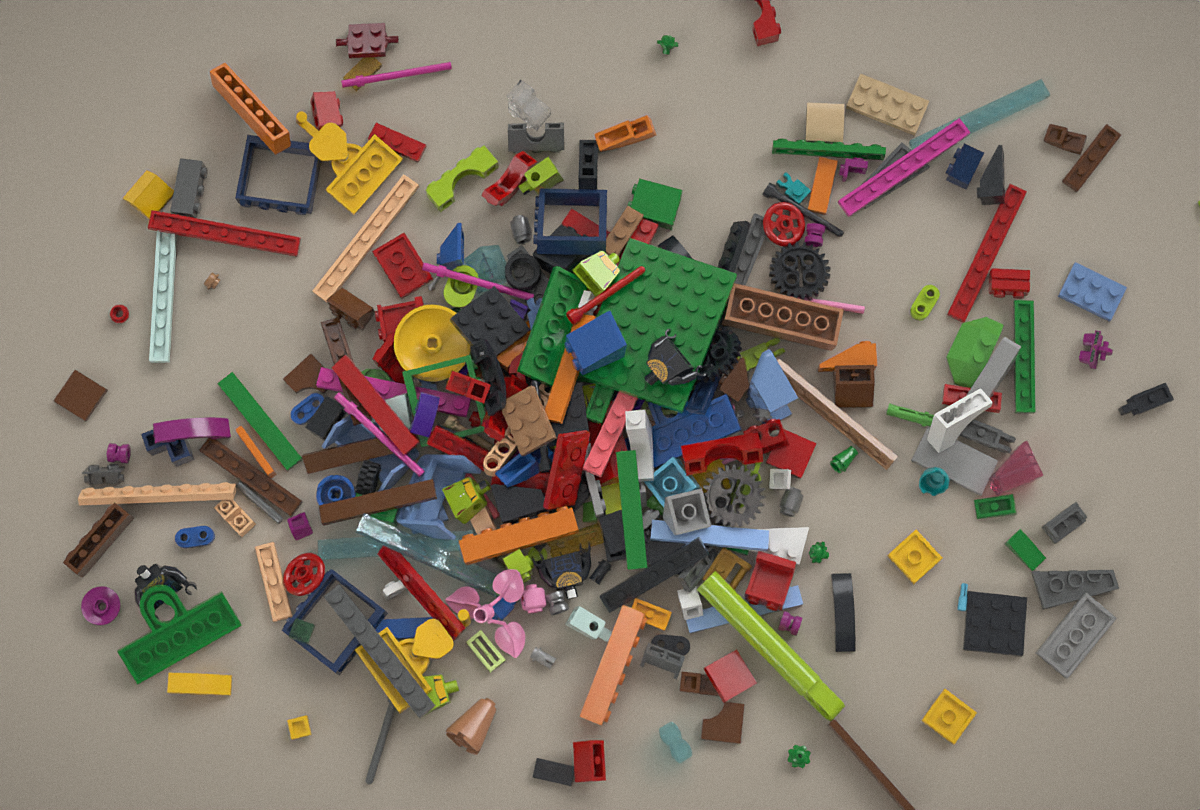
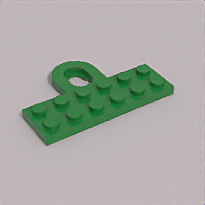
[517,266,587,387]
[117,585,242,685]

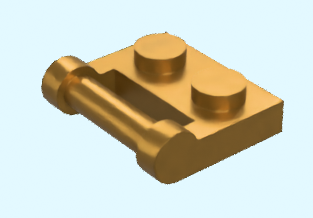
[702,547,752,590]

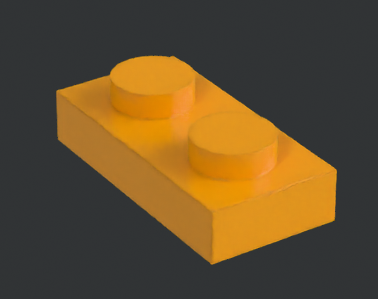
[632,598,672,631]

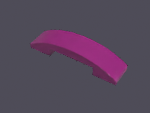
[152,417,231,443]

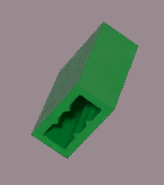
[628,178,683,230]

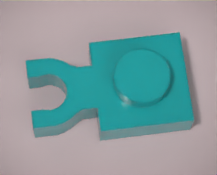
[776,172,811,204]

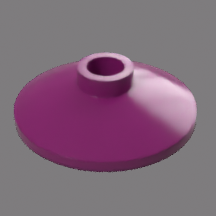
[81,586,121,625]

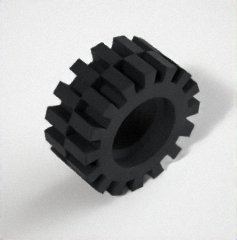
[356,460,381,495]

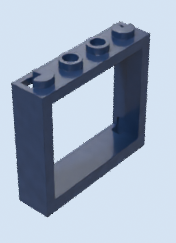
[235,134,322,215]
[533,188,607,255]
[282,569,388,676]

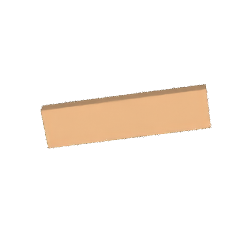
[255,542,293,622]

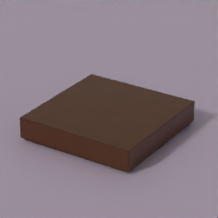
[54,370,108,422]

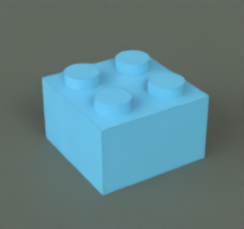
[644,457,702,507]

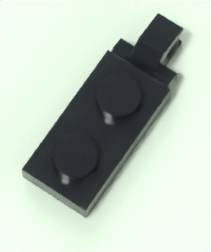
[1118,383,1174,416]

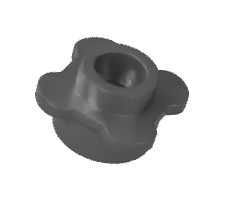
[752,408,772,422]

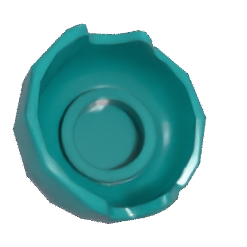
[919,467,950,496]

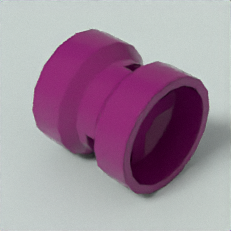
[804,223,825,247]
[107,443,131,464]
[778,611,803,636]

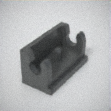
[1042,502,1087,544]
[640,643,685,680]

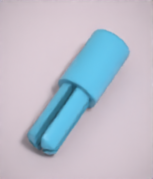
[957,583,968,611]

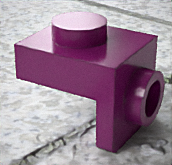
[839,158,868,182]

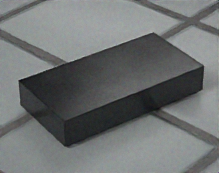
[532,758,575,786]

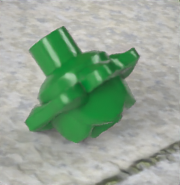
[657,35,679,55]
[809,541,829,564]
[787,745,811,768]

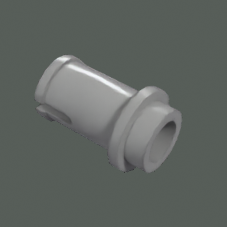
[530,647,556,669]

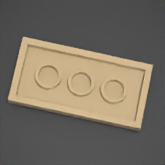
[846,73,929,136]

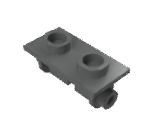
[82,464,125,485]

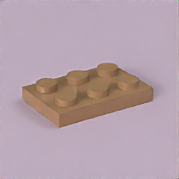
[502,385,557,456]

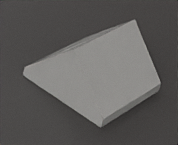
[663,488,711,535]

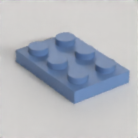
[1058,262,1127,322]

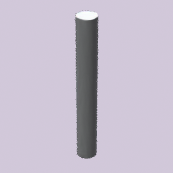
[236,481,284,524]

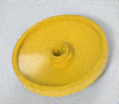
[394,305,471,382]

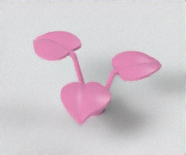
[445,569,526,658]

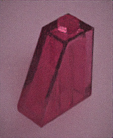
[989,441,1044,496]

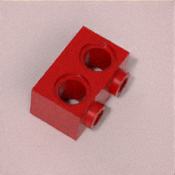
[743,419,789,454]

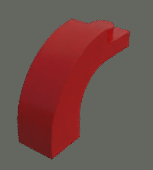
[481,151,537,207]
[481,374,528,442]

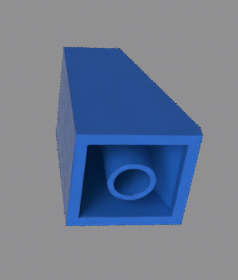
[564,311,627,375]

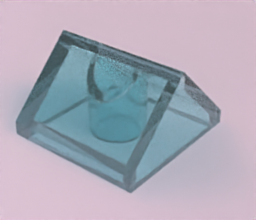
[464,245,507,293]

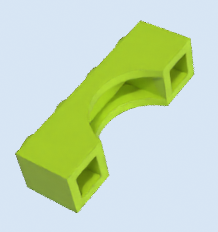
[425,145,499,212]

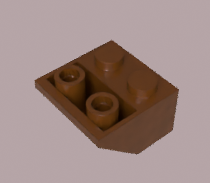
[326,287,375,331]
[719,356,750,402]
[833,365,875,408]

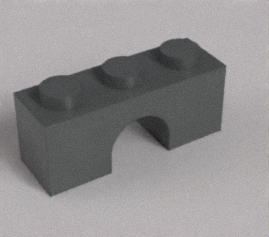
[507,122,565,153]

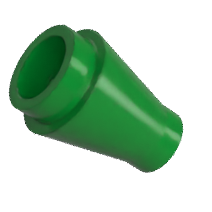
[830,446,858,473]

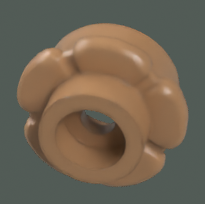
[204,272,221,290]

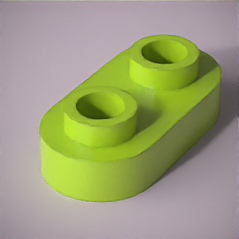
[910,285,940,321]

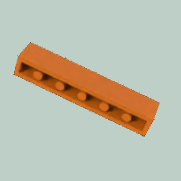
[210,63,291,155]
[458,506,579,566]
[579,605,647,725]

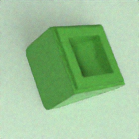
[582,501,598,523]

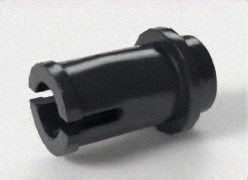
[589,559,612,585]

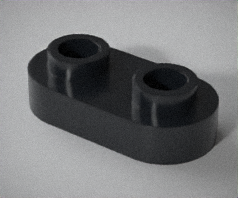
[651,634,690,656]

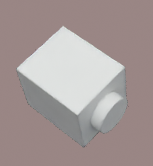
[677,586,703,620]

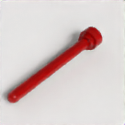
[566,266,645,326]

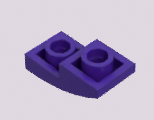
[410,392,440,437]

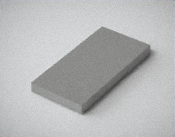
[911,426,998,496]
[1036,593,1117,679]

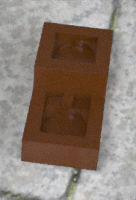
[1044,124,1087,155]
[680,671,720,697]

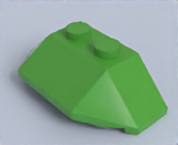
[946,317,1004,388]

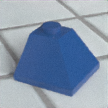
[437,223,464,270]

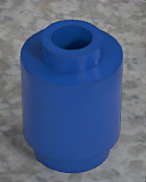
[492,596,517,621]

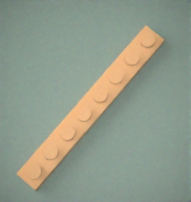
[312,174,419,303]
[78,482,236,506]

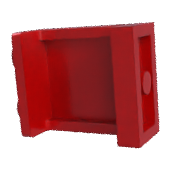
[374,296,424,342]
[744,551,796,611]

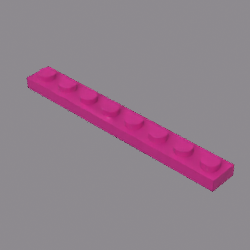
[838,118,971,217]
[316,367,471,418]

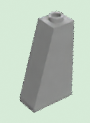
[966,337,1021,398]

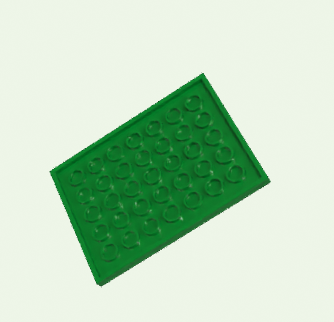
[578,238,737,413]

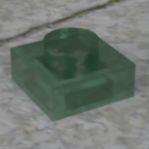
[289,618,315,644]

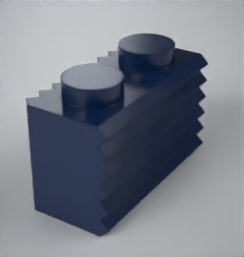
[945,143,984,189]

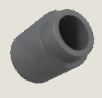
[510,215,532,244]
[779,487,804,517]

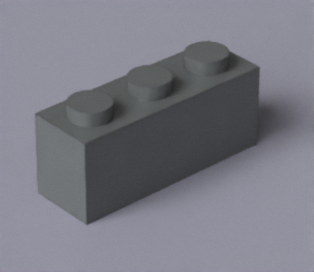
[170,158,208,218]

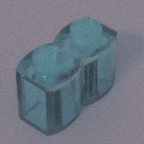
[659,721,692,764]

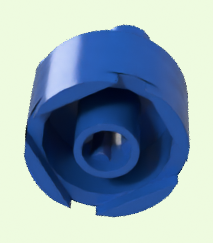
[316,475,356,505]

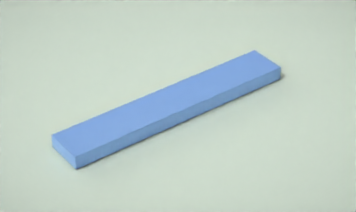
[651,520,769,551]
[686,585,803,634]

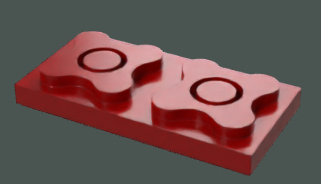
[543,430,590,510]

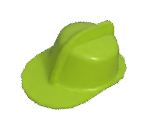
[443,265,479,308]

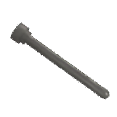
[365,697,396,784]

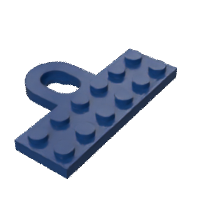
[624,394,742,469]

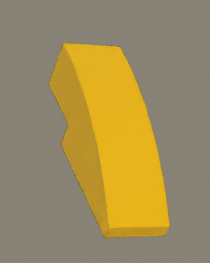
[167,673,232,695]

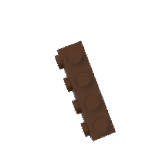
[62,502,134,578]

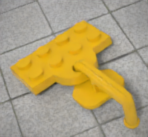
[296,111,403,215]
[355,609,471,714]

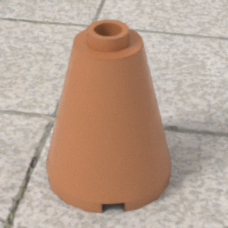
[445,698,497,755]

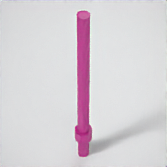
[341,62,452,88]
[422,262,534,300]
[334,392,425,477]

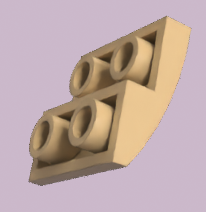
[805,103,844,142]

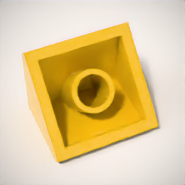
[123,170,174,219]

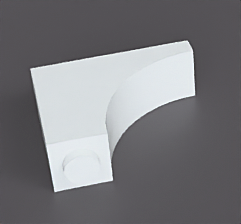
[927,388,993,453]
[625,410,654,482]

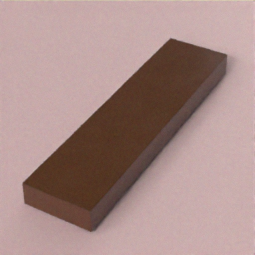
[1062,124,1122,193]

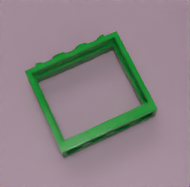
[402,355,486,447]

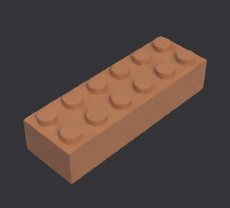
[721,283,844,351]

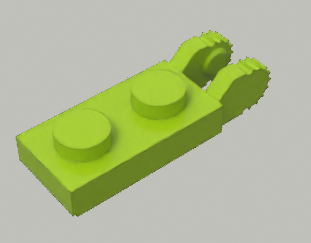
[737,338,786,371]

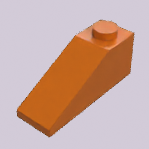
[818,341,877,372]

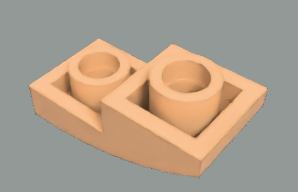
[214,500,256,537]
[471,505,497,535]

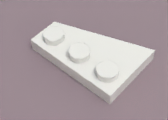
[744,527,809,565]

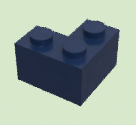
[141,430,195,467]

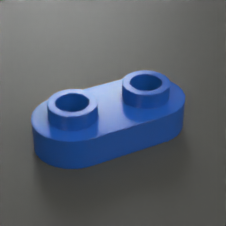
[290,393,324,425]
[175,526,215,549]

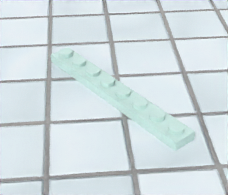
[149,231,177,363]

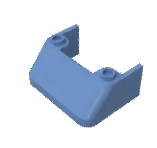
[746,349,798,424]
[321,415,419,492]
[396,454,482,540]

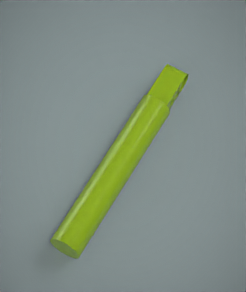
[696,571,845,721]

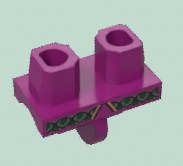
[1079,330,1113,369]

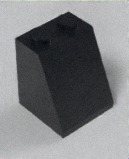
[533,225,591,276]
[491,484,548,525]

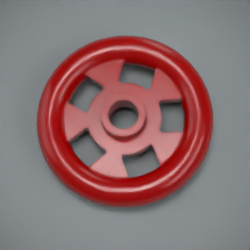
[763,202,805,247]
[283,553,325,596]

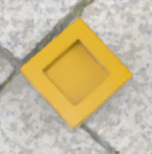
[287,715,312,740]

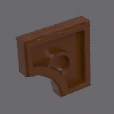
[283,354,328,394]
[701,702,745,744]

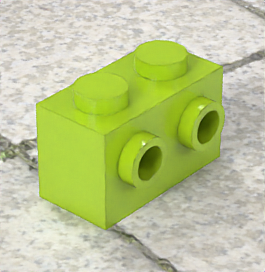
[503,549,534,584]

